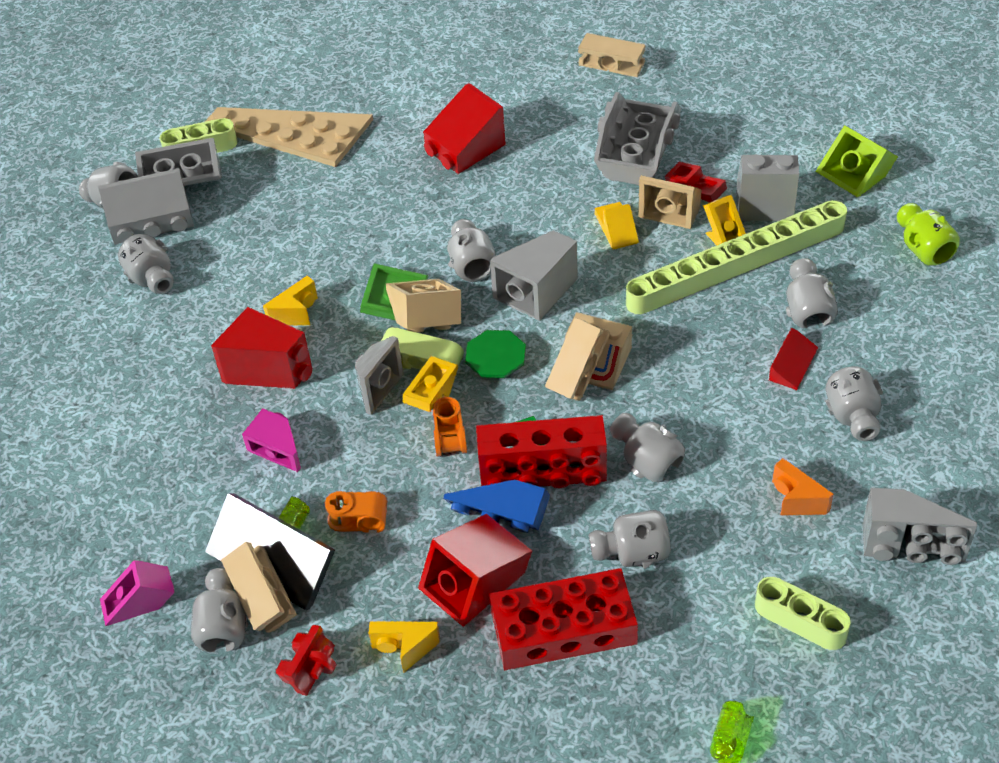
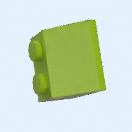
[815,125,898,198]

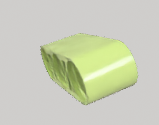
[159,118,238,153]
[381,327,464,370]
[755,577,851,650]

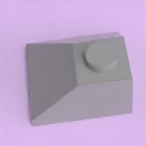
[355,336,404,415]

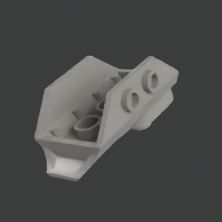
[594,92,682,186]

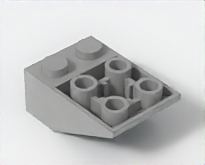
[862,488,977,565]

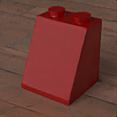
[423,83,506,174]
[211,307,313,389]
[418,514,532,627]

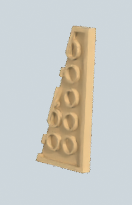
[205,107,373,167]

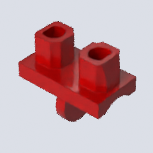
[276,625,337,696]

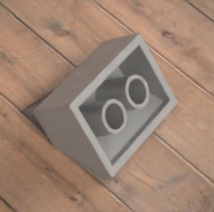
[135,138,222,186]
[98,168,194,245]

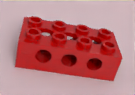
[476,415,607,489]
[489,568,638,671]

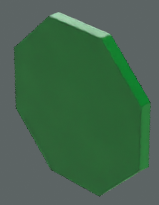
[465,330,526,378]

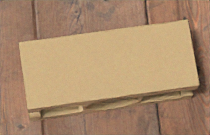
[578,33,645,77]
[545,318,611,401]
[221,541,297,633]

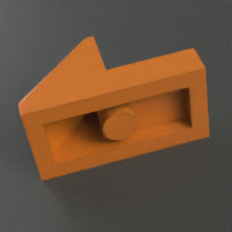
[772,458,834,515]

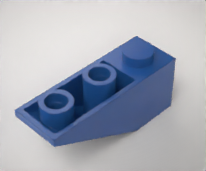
[443,480,550,533]

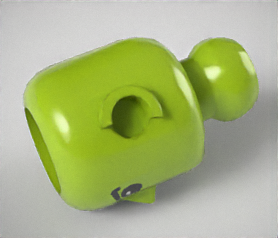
[897,203,960,266]

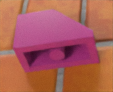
[242,408,301,472]
[100,560,175,626]

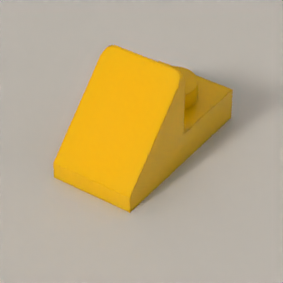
[703,195,746,246]
[595,202,639,250]
[263,276,318,325]
[403,356,458,412]
[368,621,440,673]

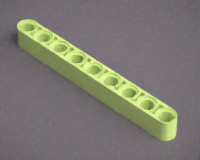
[626,200,847,314]

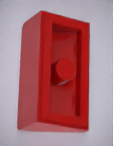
[769,328,818,390]

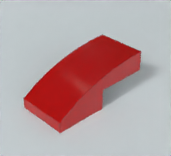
[665,161,727,203]

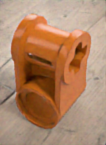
[433,397,467,457]
[325,491,388,533]

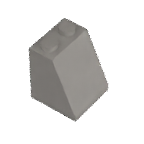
[736,154,799,221]
[490,230,578,321]

